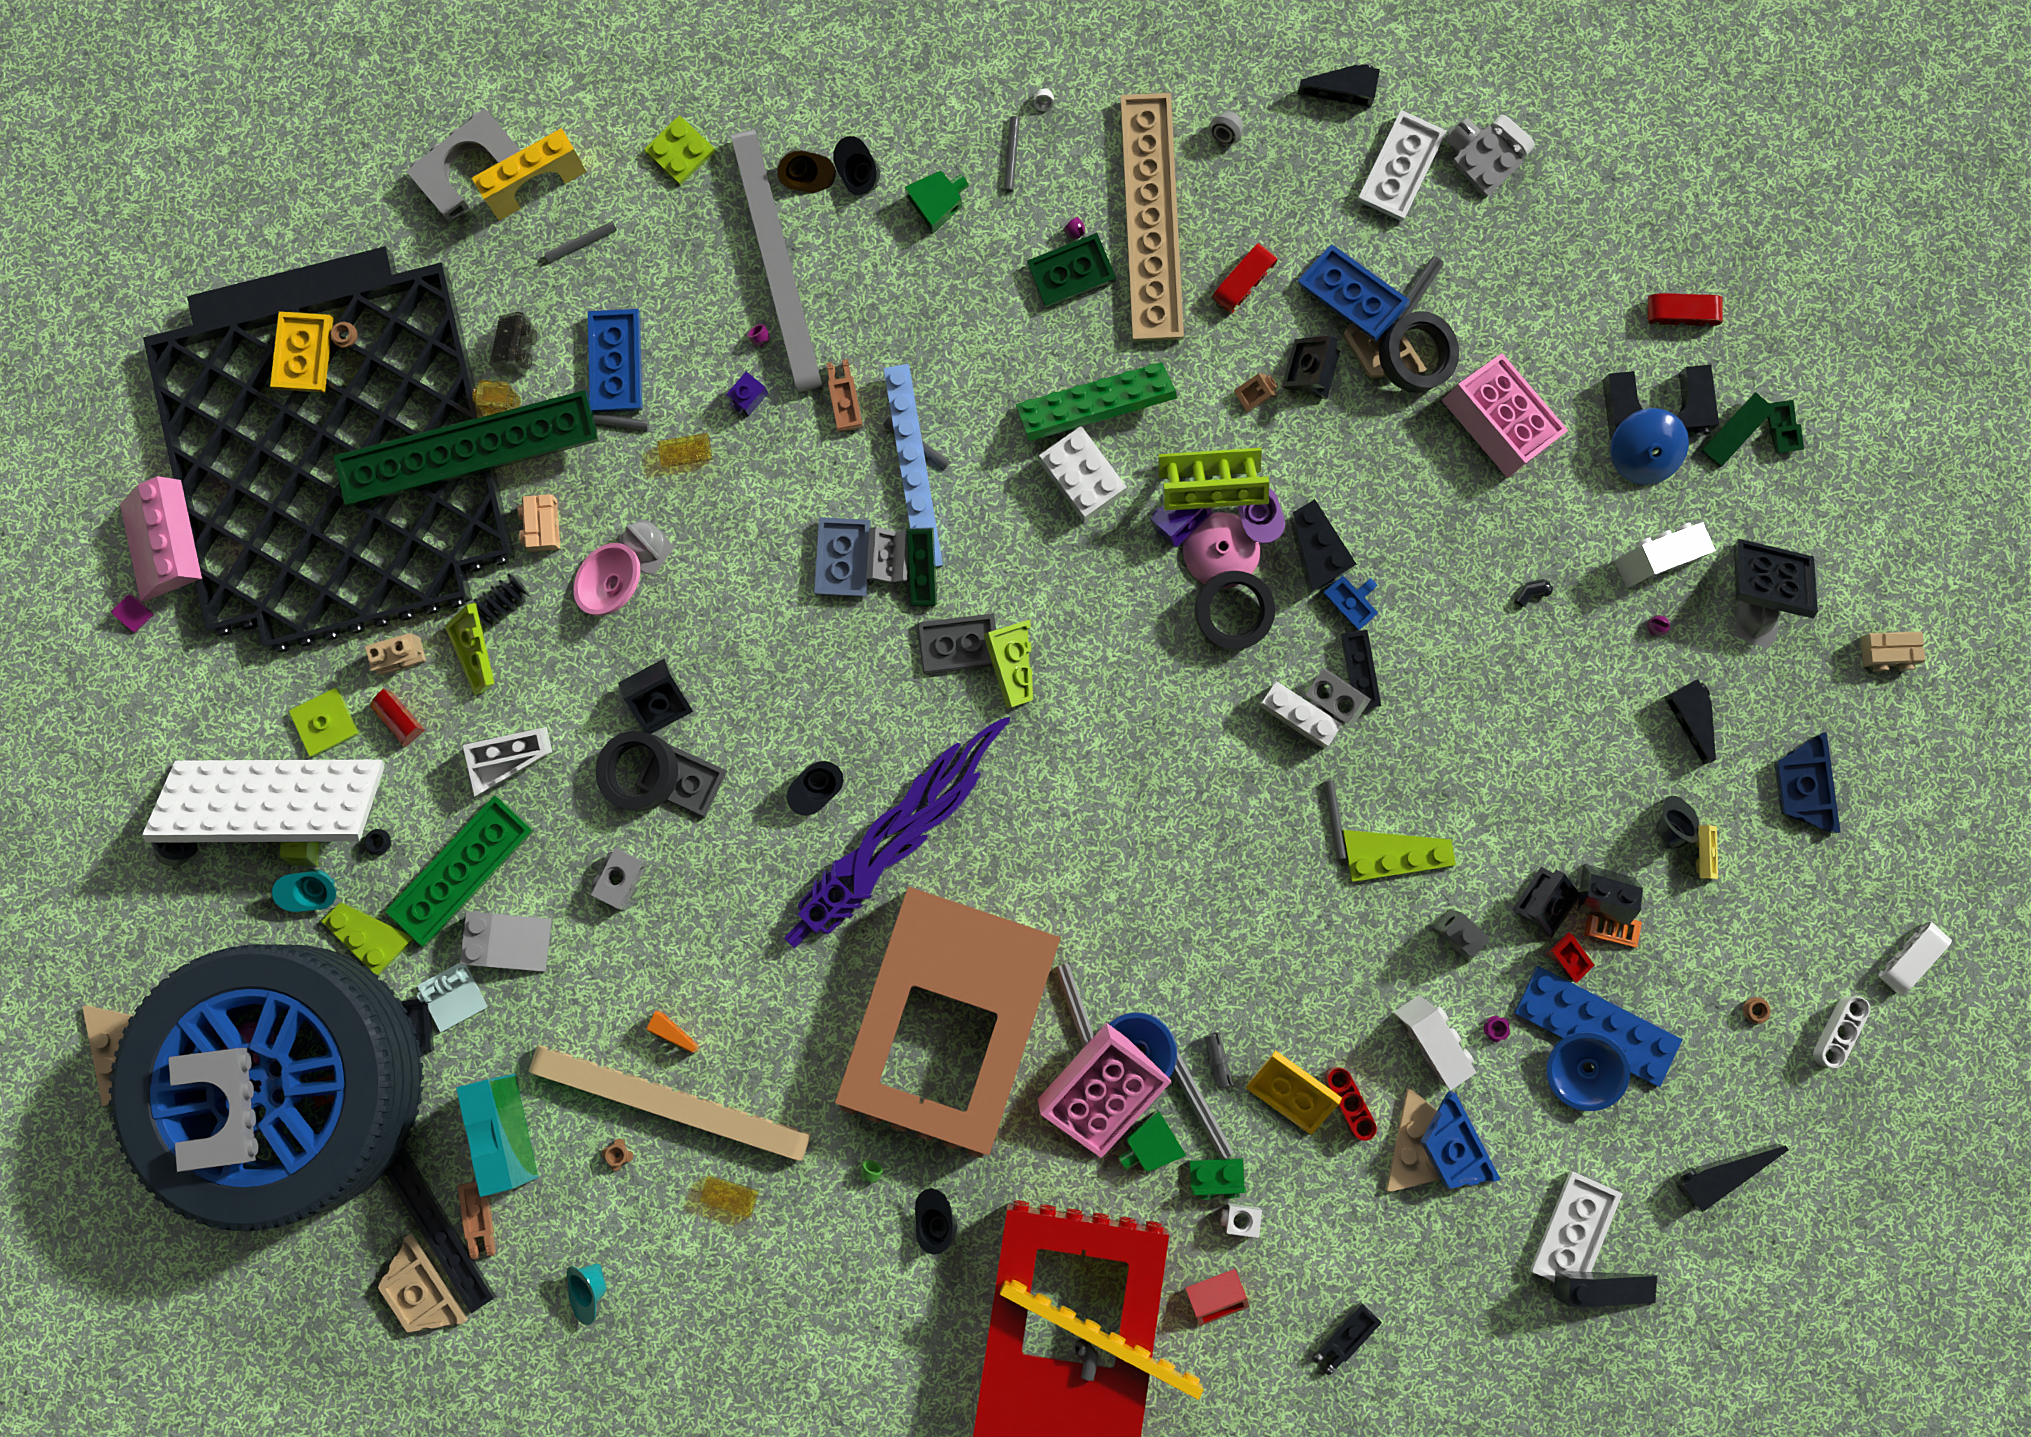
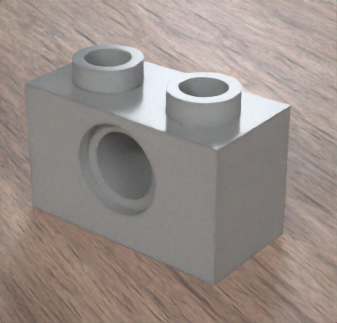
[591,848,647,910]

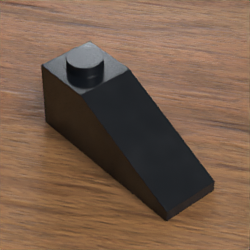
[1297,64,1380,107]
[1664,679,1716,765]

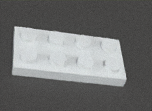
[1357,110,1447,222]
[1530,1171,1622,1282]

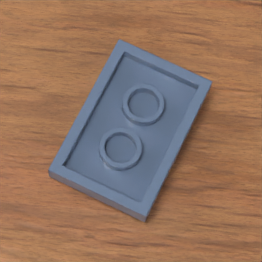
[814,517,871,598]

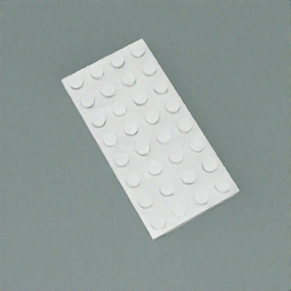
[142,759,384,842]

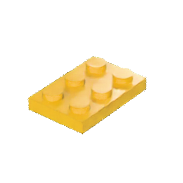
[270,312,333,393]
[1246,1050,1342,1135]

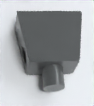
[1432,909,1490,963]

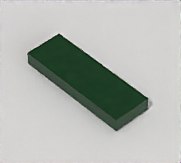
[1701,392,1775,467]
[906,527,938,606]

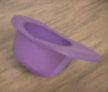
[1238,488,1285,543]

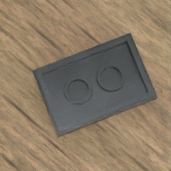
[917,613,996,674]
[634,743,728,818]

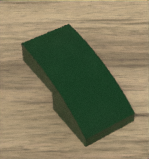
[1767,400,1804,454]

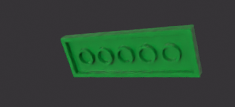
[1016,362,1177,441]
[385,795,534,947]

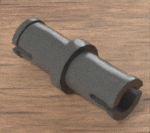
[1204,1032,1234,1088]

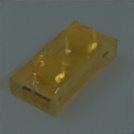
[657,433,713,468]
[699,1175,760,1218]

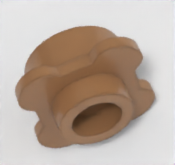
[602,1138,634,1171]

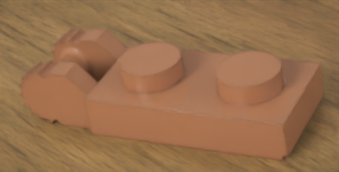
[826,359,863,433]
[458,1181,496,1259]

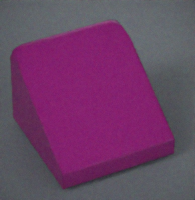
[111,594,154,633]

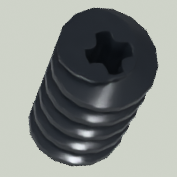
[474,573,531,629]

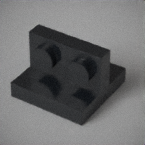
[1282,335,1340,399]
[1512,867,1579,938]

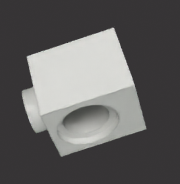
[1221,1203,1262,1238]

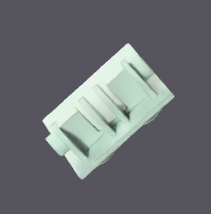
[417,963,488,1033]

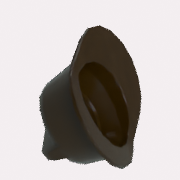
[777,149,836,193]

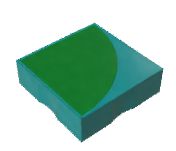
[456,1073,539,1197]

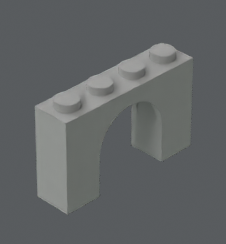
[406,108,521,224]
[169,1048,258,1172]

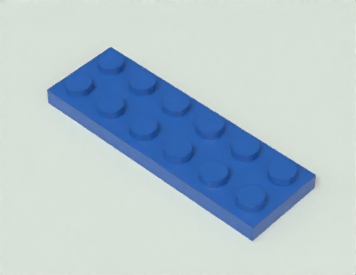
[1514,966,1683,1087]

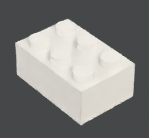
[1039,426,1127,523]

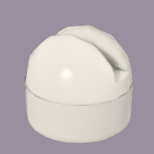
[1034,88,1054,111]

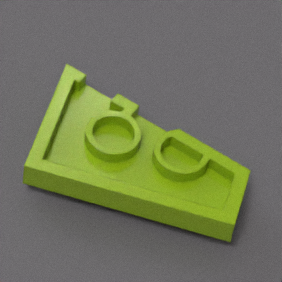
[445,603,495,695]
[983,619,1033,708]
[321,902,414,976]

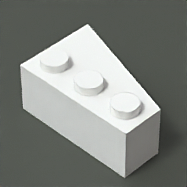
[1614,522,1716,588]
[463,727,552,797]
[1393,995,1477,1091]

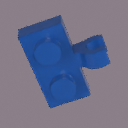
[1323,575,1378,631]

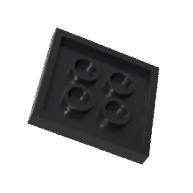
[1734,539,1818,619]

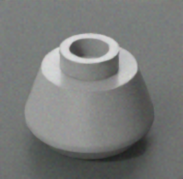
[1210,111,1243,145]

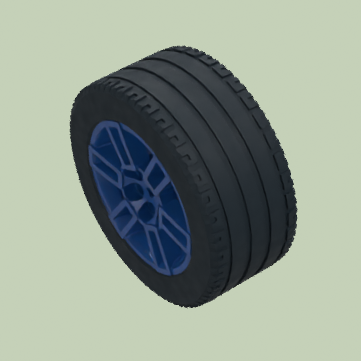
[109,944,424,1231]

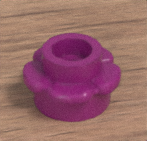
[1484,1016,1510,1042]

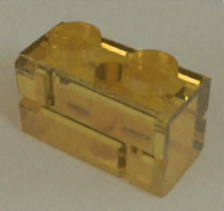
[473,380,521,415]

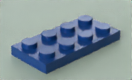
[1298,244,1410,342]
[588,309,643,413]

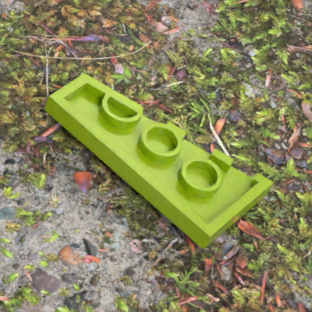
[1343,830,1456,882]

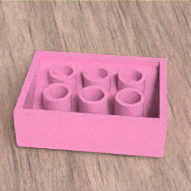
[1441,353,1568,478]
[120,476,202,602]
[1038,1023,1171,1158]

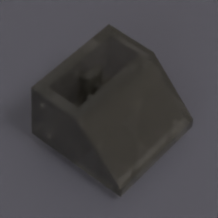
[490,312,537,376]

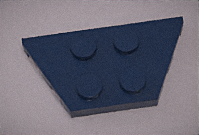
[1774,732,1841,834]

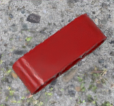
[1211,243,1278,314]
[1648,293,1723,326]
[1324,1067,1377,1141]

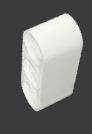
[1878,921,1952,995]
[1813,996,1870,1068]

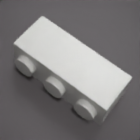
[1259,681,1343,749]

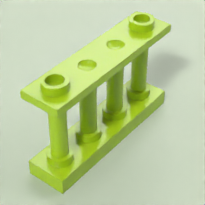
[1158,447,1269,511]

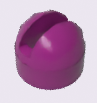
[1063,217,1086,240]
[747,324,770,347]
[1647,615,1670,636]

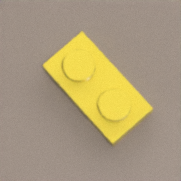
[1696,825,1718,879]

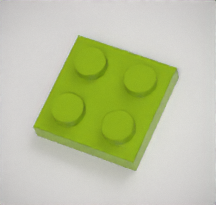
[644,115,716,186]

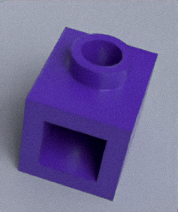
[726,371,769,416]

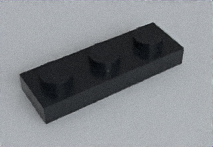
[1341,629,1382,710]

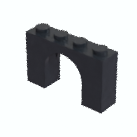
[1602,364,1719,440]

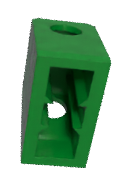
[905,171,969,233]
[1118,1110,1186,1172]

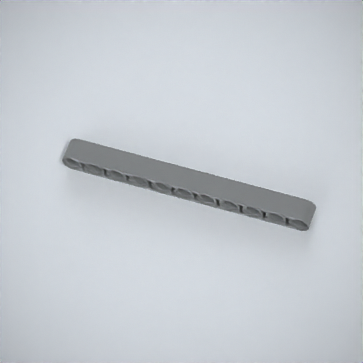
[731,128,823,393]

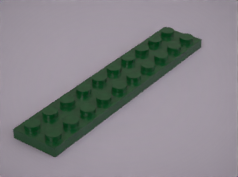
[334,390,599,507]

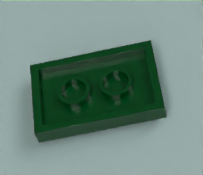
[1027,233,1116,309]

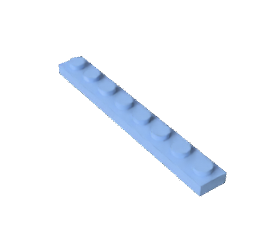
[884,364,943,567]

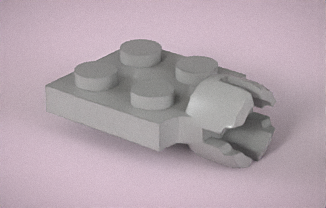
[1446,118,1523,198]

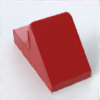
[1546,932,1595,984]

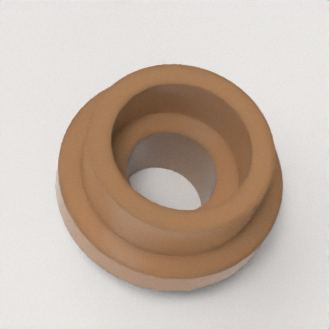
[331,322,357,348]
[1743,997,1771,1024]

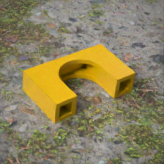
[472,128,587,221]

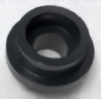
[364,829,392,855]

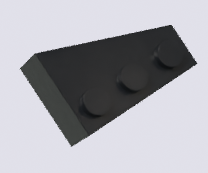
[1289,499,1357,596]

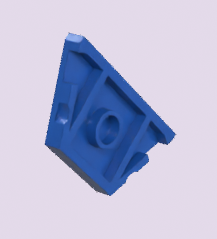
[1420,1091,1501,1189]

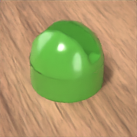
[860,1160,883,1184]

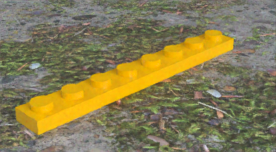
[1000,1280,1204,1400]

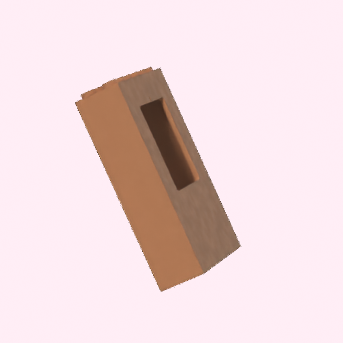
[835,886,1061,1158]

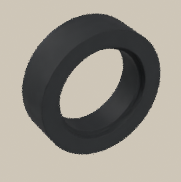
[1379,311,1459,393]
[1195,571,1275,649]
[596,731,678,811]

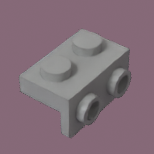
[866,527,908,584]

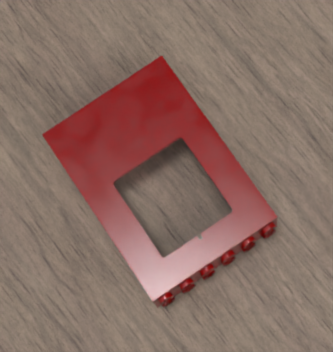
[973,1200,1169,1437]

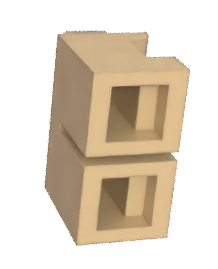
[365,633,426,675]

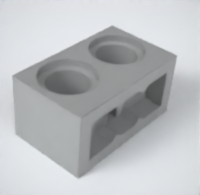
[1305,669,1371,726]

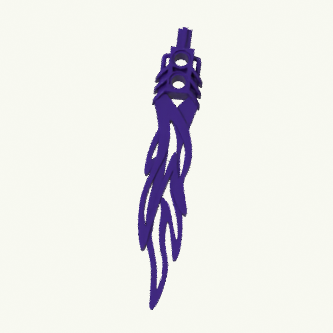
[784,717,1010,949]

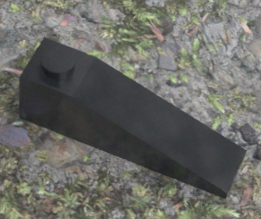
[1676,1143,1789,1213]
[1553,1271,1657,1307]

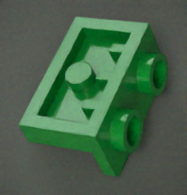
[1189,1158,1246,1200]

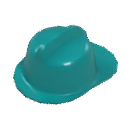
[272,869,336,912]
[566,1263,607,1326]

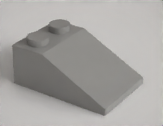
[460,911,552,972]

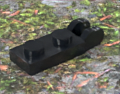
[1312,1302,1382,1375]

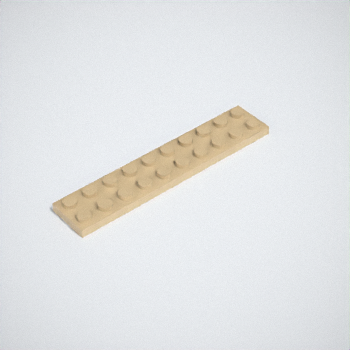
[1120,93,1184,342]

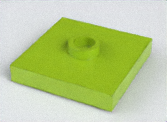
[289,688,360,758]

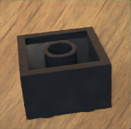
[618,659,693,734]
[1577,864,1643,925]

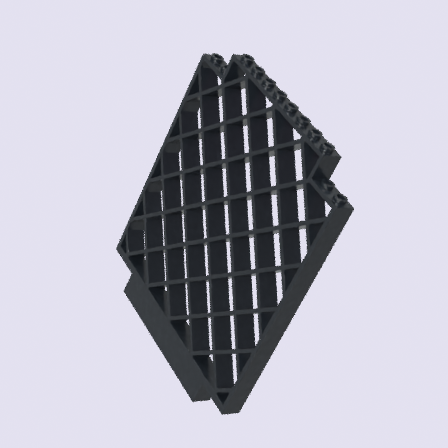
[143,246,515,653]

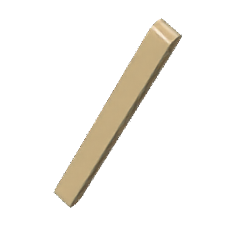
[528,1045,811,1161]

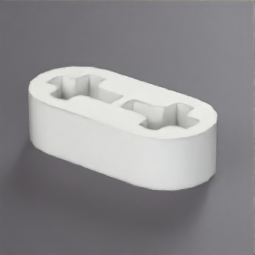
[1490,115,1535,157]

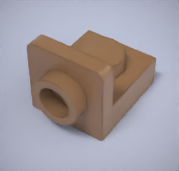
[1234,373,1278,412]

